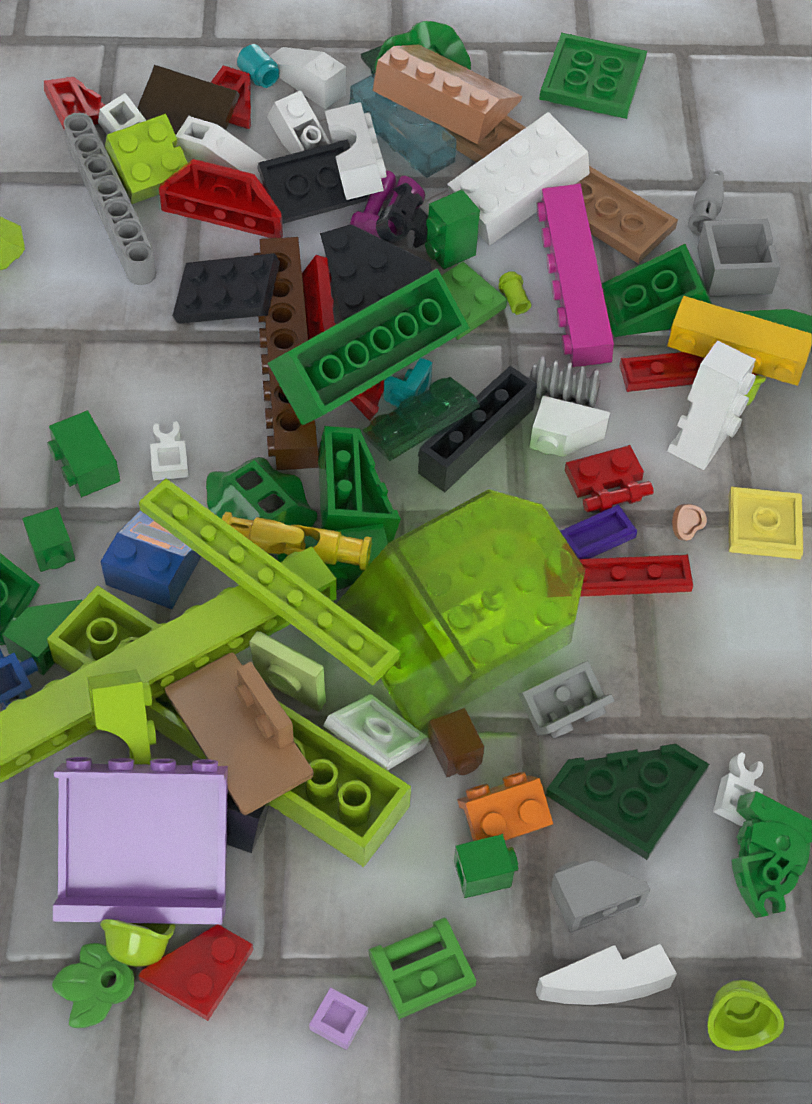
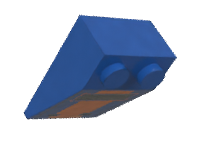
[100,511,202,609]

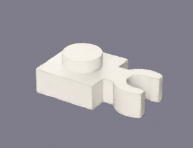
[150,421,189,481]
[713,752,763,826]

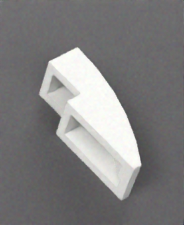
[536,944,677,1005]

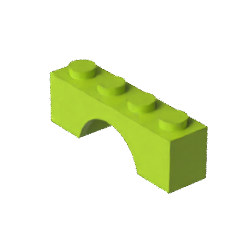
[87,669,157,765]

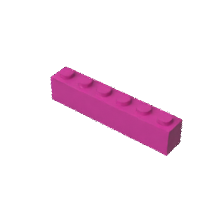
[537,183,614,368]

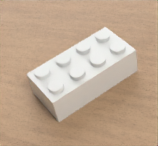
[447,112,590,246]

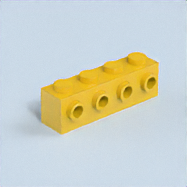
[667,296,812,386]

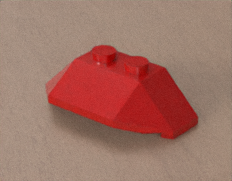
[159,159,283,238]

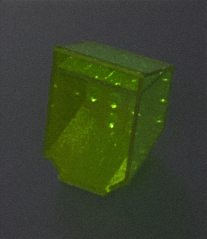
[336,489,585,731]

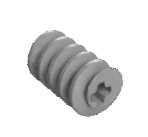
[529,356,601,408]

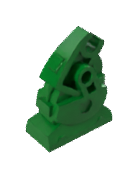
[731,791,812,918]

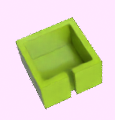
[105,114,188,204]

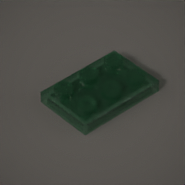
[362,377,480,462]

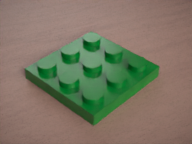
[539,32,647,119]

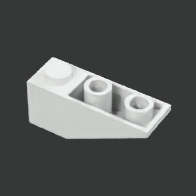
[267,90,331,154]
[176,116,267,184]

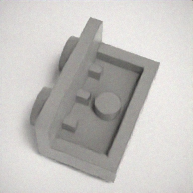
[518,661,615,738]

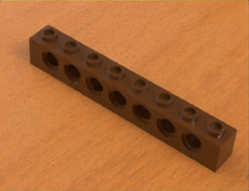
[254,237,318,471]

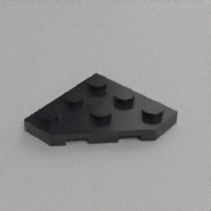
[320,224,432,321]

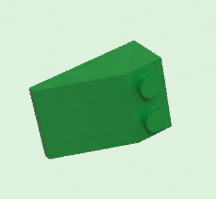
[601,244,712,337]

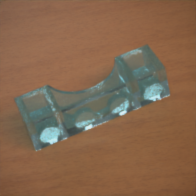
[349,73,457,178]

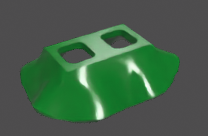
[375,21,471,71]
[206,457,317,527]

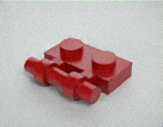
[564,445,654,512]

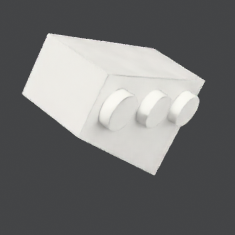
[667,340,756,470]

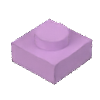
[309,987,368,1050]

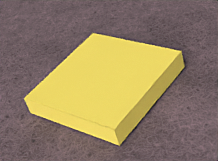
[729,487,803,560]

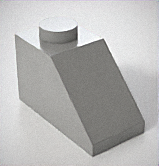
[550,860,650,933]

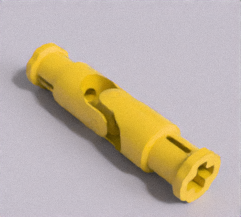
[222,512,372,570]

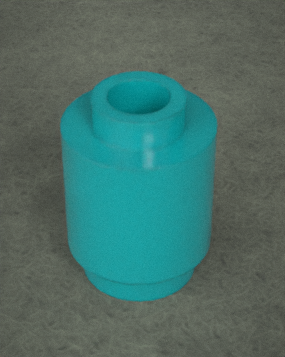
[237,44,280,88]

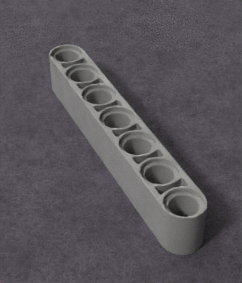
[64,113,156,285]

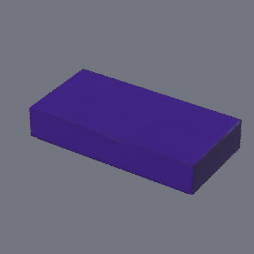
[556,505,637,559]

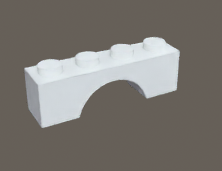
[325,102,387,200]

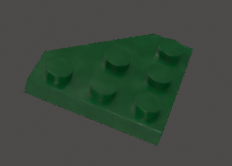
[545,744,710,860]

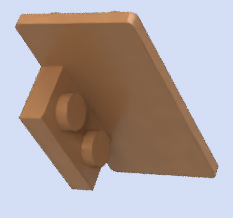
[165,653,313,815]

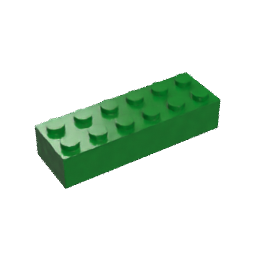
[267,268,470,425]

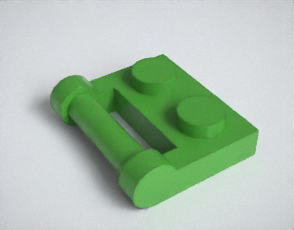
[368,917,477,1020]

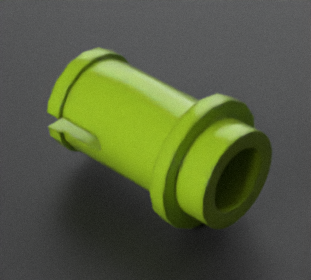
[498,271,531,315]

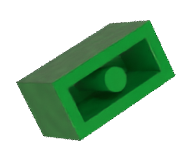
[425,190,480,270]
[47,410,121,498]

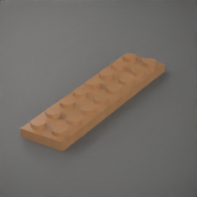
[442,116,678,264]

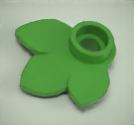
[52,943,134,1028]

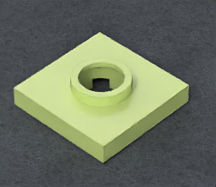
[249,631,326,712]

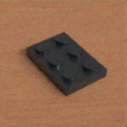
[257,139,368,224]
[172,253,280,324]

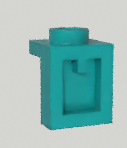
[384,358,433,412]

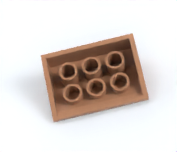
[372,45,522,144]

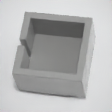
[697,218,780,296]

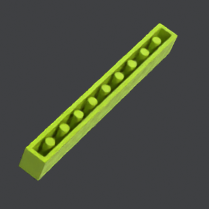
[0,546,337,783]

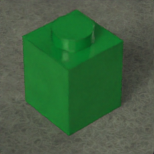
[22,507,76,572]
[454,834,519,899]

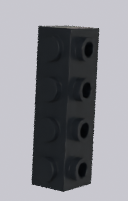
[418,366,537,493]

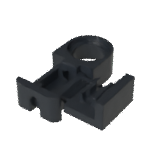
[376,183,428,248]

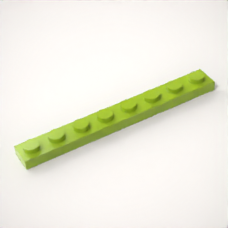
[139,478,399,685]

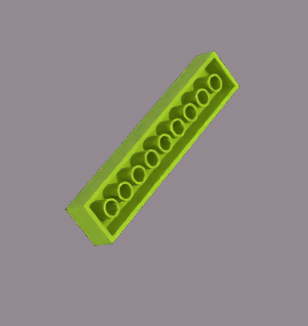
[47,585,411,867]

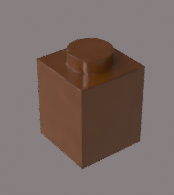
[428,708,484,778]

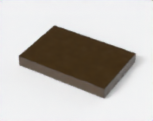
[137,64,240,135]

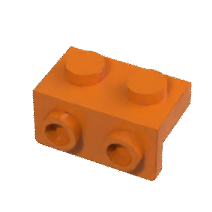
[457,772,553,841]

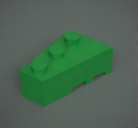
[318,426,401,543]

